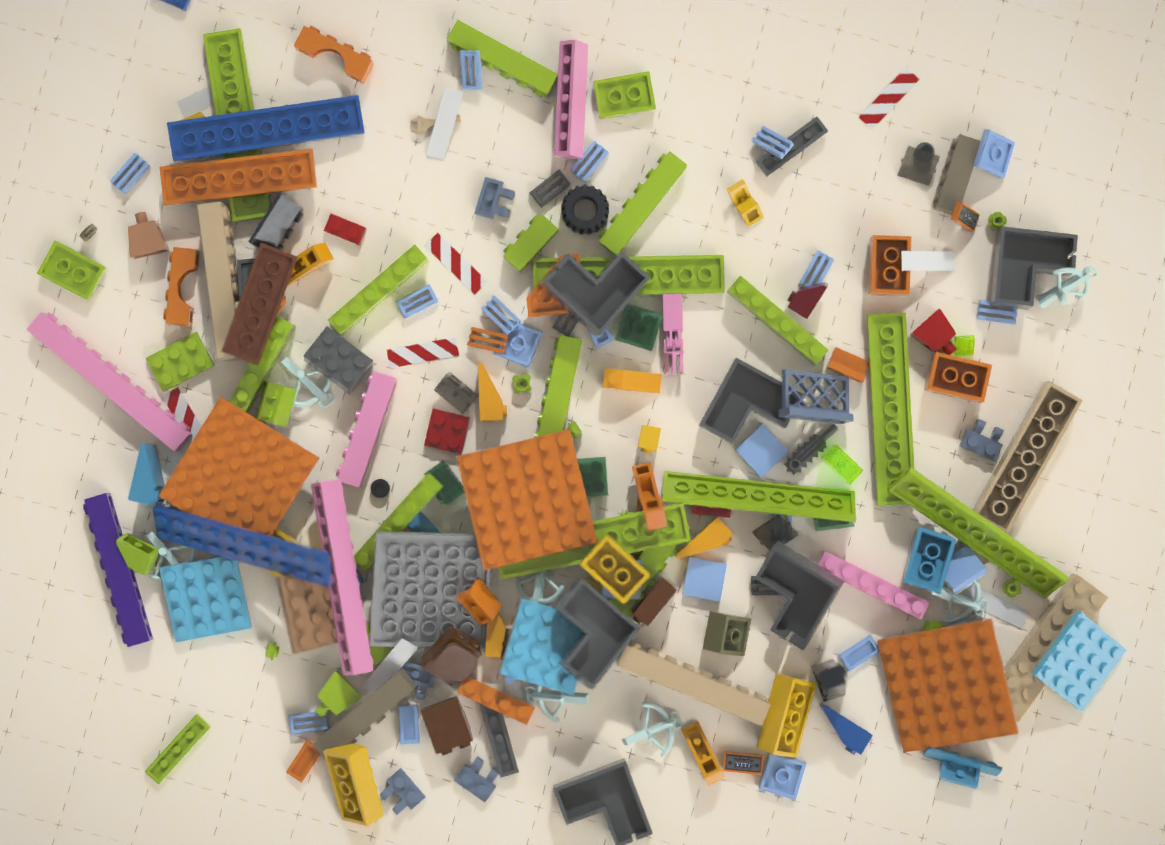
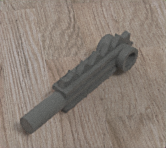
[784,424,838,476]

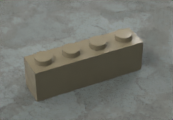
[932,134,980,215]

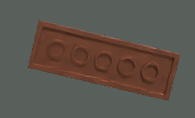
[221,243,297,365]

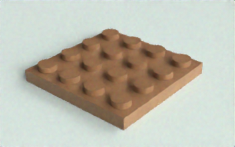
[276,574,338,654]

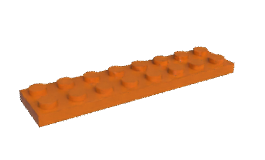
[159,149,318,206]

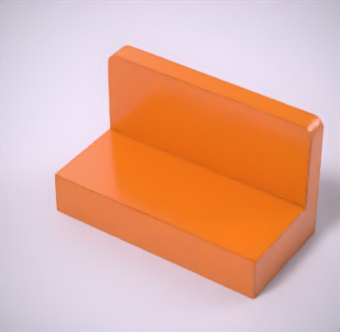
[826,347,869,383]
[456,578,502,625]

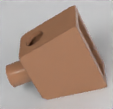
[128,212,170,259]

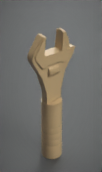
[410,115,461,135]

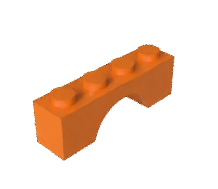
[293,26,374,84]
[163,247,200,327]
[632,462,667,531]
[457,676,535,725]

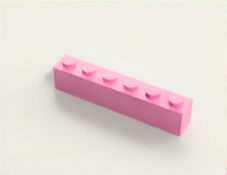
[554,40,588,159]
[336,371,398,488]
[816,550,930,620]

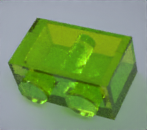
[820,444,864,484]

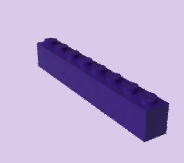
[83,493,154,648]

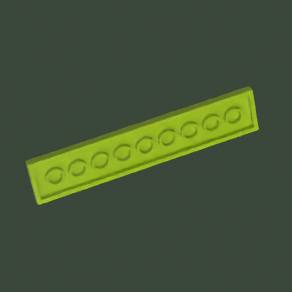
[203,28,270,223]
[533,255,725,295]
[867,312,914,506]
[888,467,1068,599]
[662,471,856,522]
[499,503,691,579]

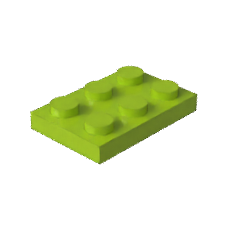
[593,71,656,120]
[36,240,107,301]
[145,332,215,392]

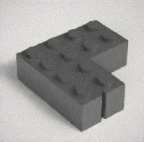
[990,226,1078,310]
[539,252,650,336]
[698,357,803,444]
[755,541,845,651]
[553,578,641,690]
[553,758,653,845]

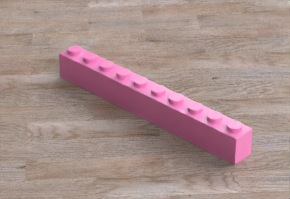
[26,312,193,452]
[311,479,373,676]

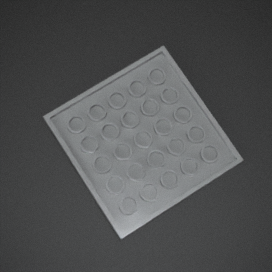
[369,531,491,648]

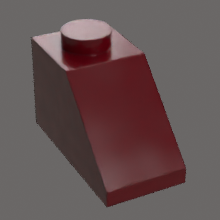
[787,282,828,319]

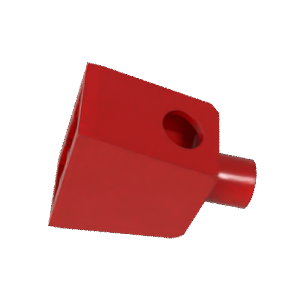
[910,308,957,355]

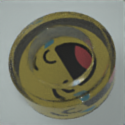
[79,223,98,241]

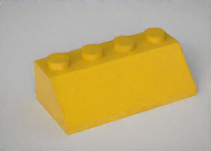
[756,673,817,758]
[323,743,384,826]

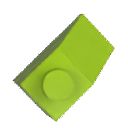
[116,532,159,576]

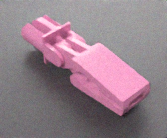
[662,294,684,375]

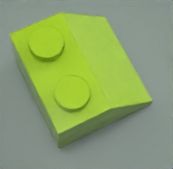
[255,381,297,427]

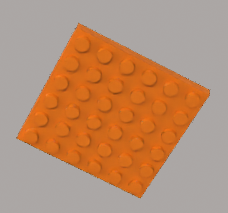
[159,397,320,536]
[456,429,598,570]
[877,618,1019,753]

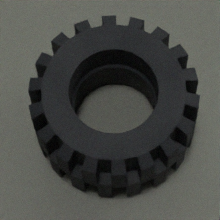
[561,184,609,235]

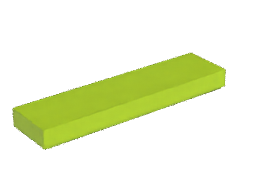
[144,713,211,784]

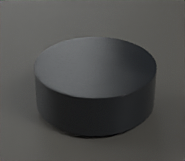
[370,479,390,498]

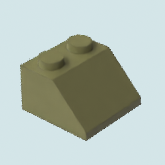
[703,611,752,656]

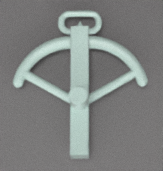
[1037,265,1098,309]
[281,357,335,409]
[146,531,196,582]
[516,570,564,604]
[929,579,988,623]
[525,685,589,722]
[621,702,682,757]

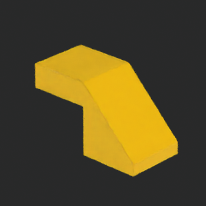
[726,179,764,227]

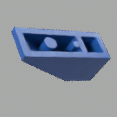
[820,702,873,755]

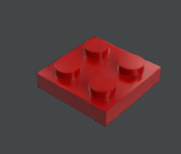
[424,408,470,454]

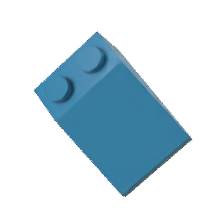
[127,443,165,505]
[903,527,957,594]

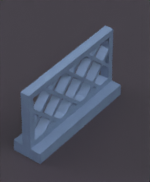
[779,369,854,424]

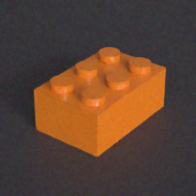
[868,235,912,296]
[924,352,992,403]

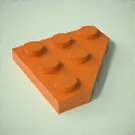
[526,254,581,318]

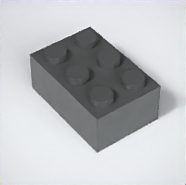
[303,326,373,395]

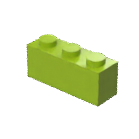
[503,213,559,273]

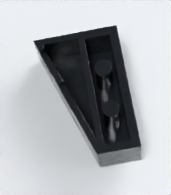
[811,659,848,703]

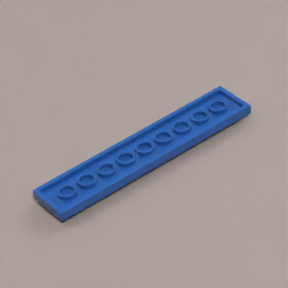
[167,95,365,162]
[152,504,332,587]

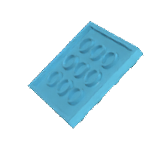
[159,556,252,642]
[499,598,582,695]
[1032,610,1127,712]

